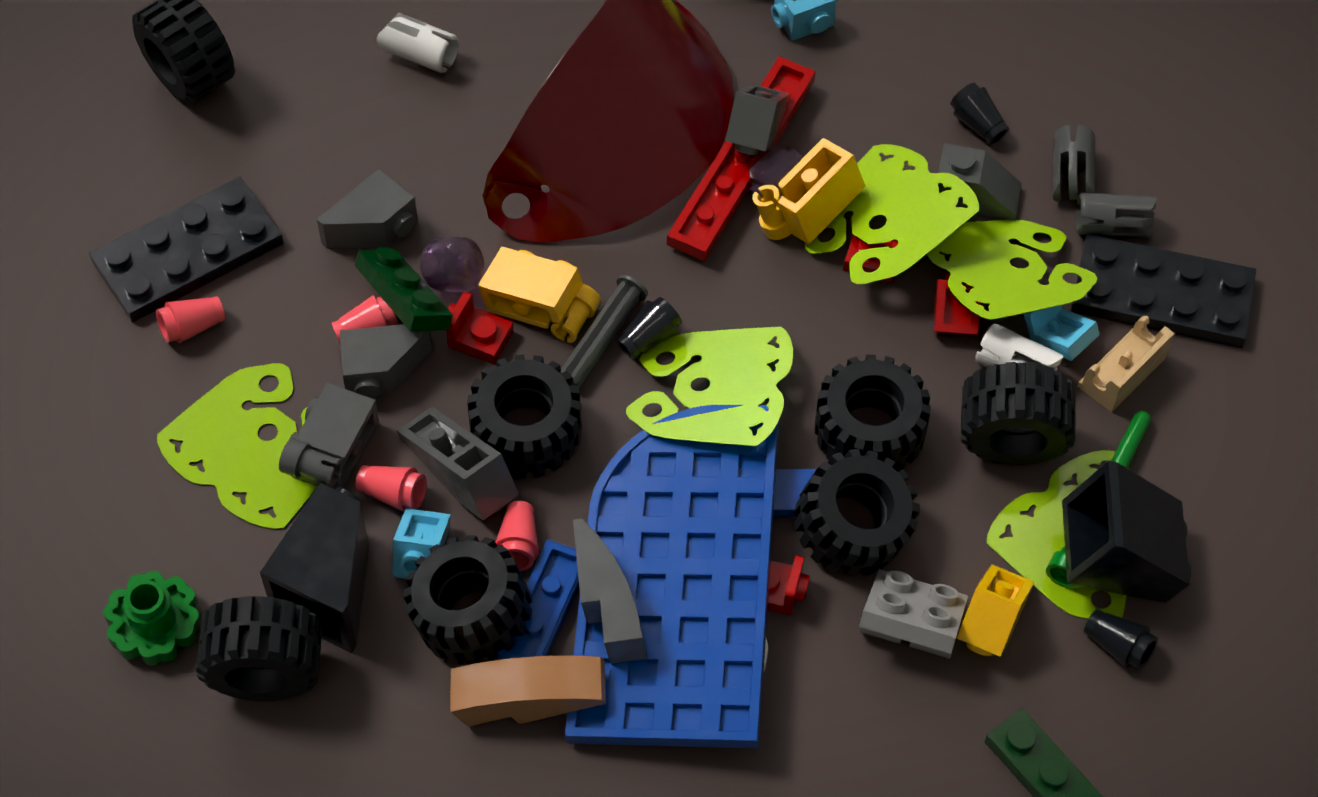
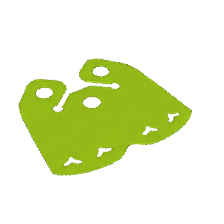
[805,144,979,284]
[927,220,1097,320]
[626,326,793,446]
[157,363,318,529]
[986,450,1131,619]

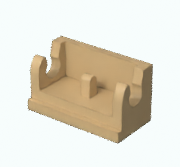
[1077,316,1175,413]

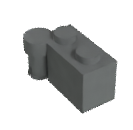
[279,383,379,490]

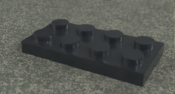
[89,176,284,323]
[1071,234,1256,348]

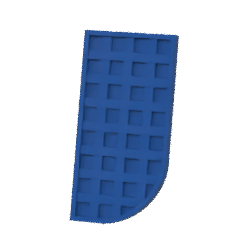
[565,405,780,748]

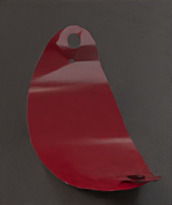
[482,0,734,242]

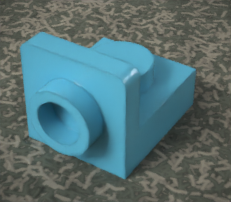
[392,508,451,579]

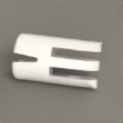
[376,13,459,73]
[975,324,1063,371]

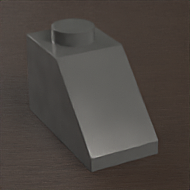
[725,83,790,155]
[938,143,1022,220]
[317,169,418,249]
[340,324,432,399]

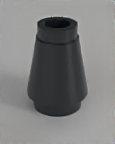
[950,82,1009,145]
[616,297,682,360]
[1084,609,1158,670]

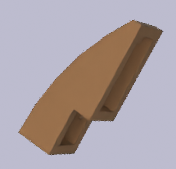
[450,655,606,727]

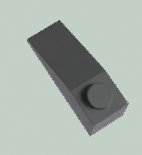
[397,406,519,521]

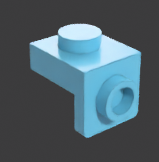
[771,0,837,41]
[1024,305,1100,361]

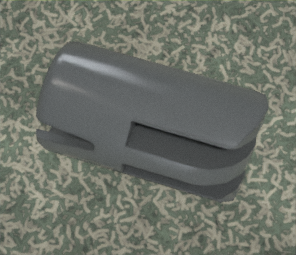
[1052,124,1096,201]
[1075,193,1157,238]

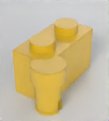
[752,138,866,244]
[478,246,601,343]

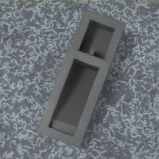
[573,518,648,664]

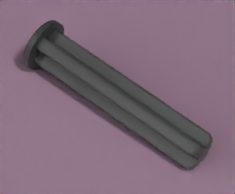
[561,275,648,389]

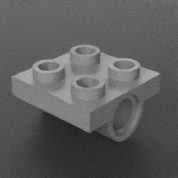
[859,569,968,659]

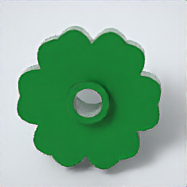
[103,571,202,665]

